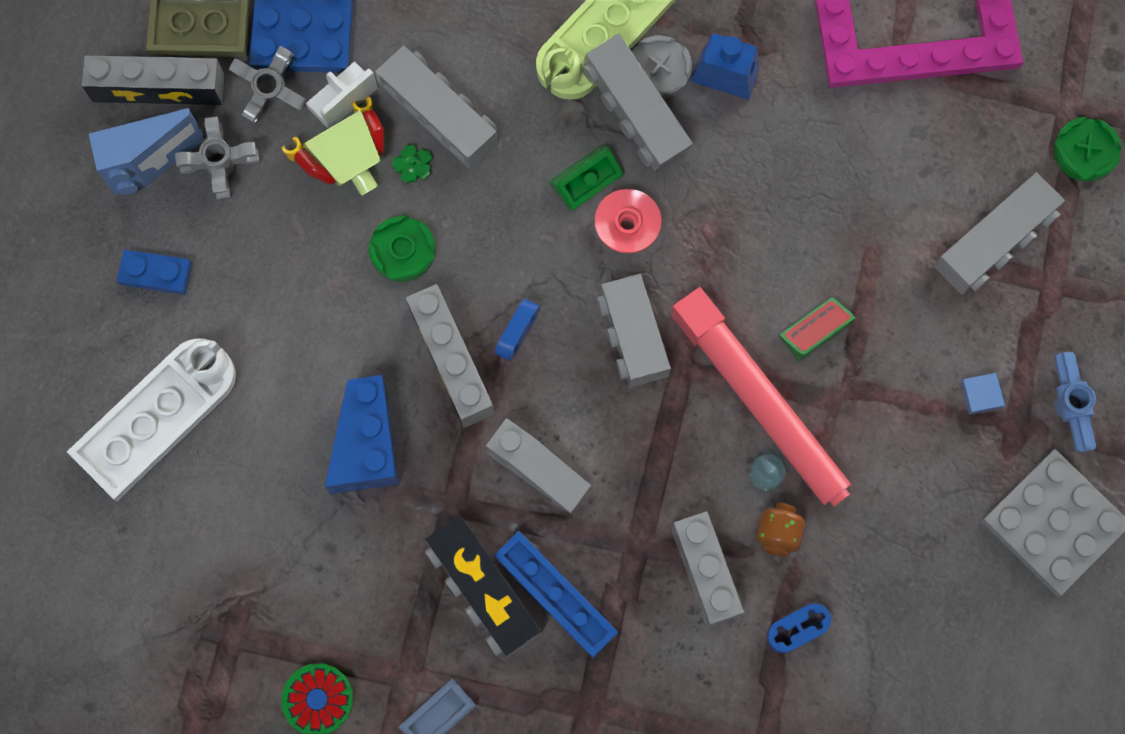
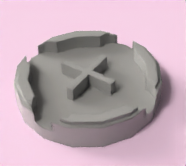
[631,35,692,99]

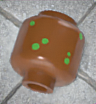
[756,503,805,557]

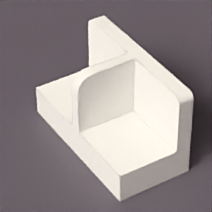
[306,61,378,129]

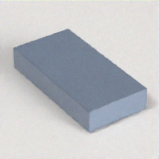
[399,678,476,734]

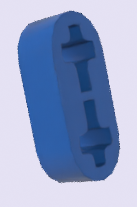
[495,298,541,361]
[766,604,831,654]

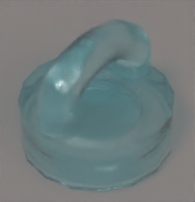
[750,454,786,490]

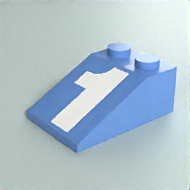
[89,108,204,195]

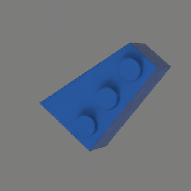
[325,375,399,494]

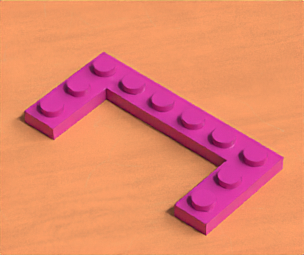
[814,0,1024,88]

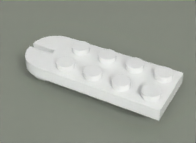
[67,339,236,502]

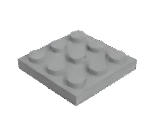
[981,449,1125,597]

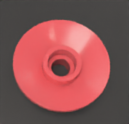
[595,189,662,254]

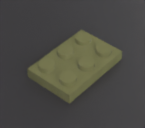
[146,0,250,57]

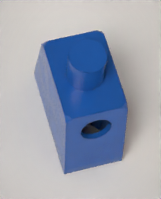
[691,34,759,100]

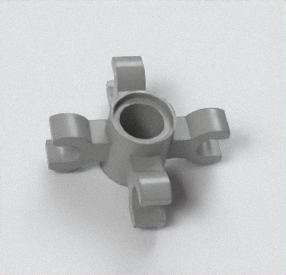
[229,46,307,123]
[175,116,260,200]

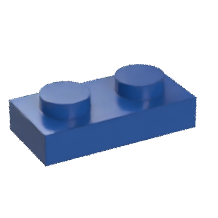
[117,250,192,295]

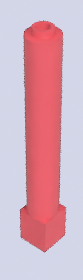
[671,287,852,507]

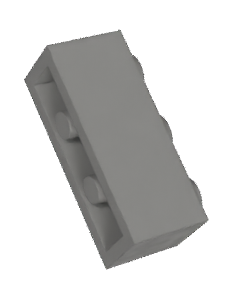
[596,273,671,388]
[671,511,744,628]

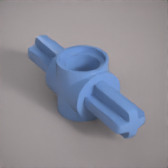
[1054,352,1096,452]

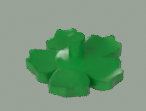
[392,144,432,184]

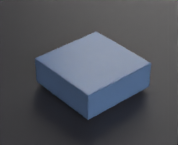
[960,373,1005,415]

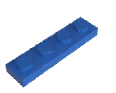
[494,531,618,659]

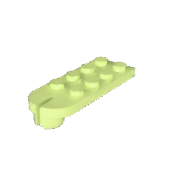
[536,0,676,100]

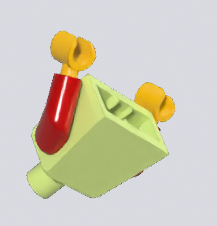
[282,97,384,196]

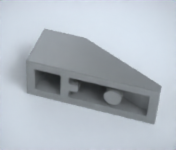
[486,418,591,514]

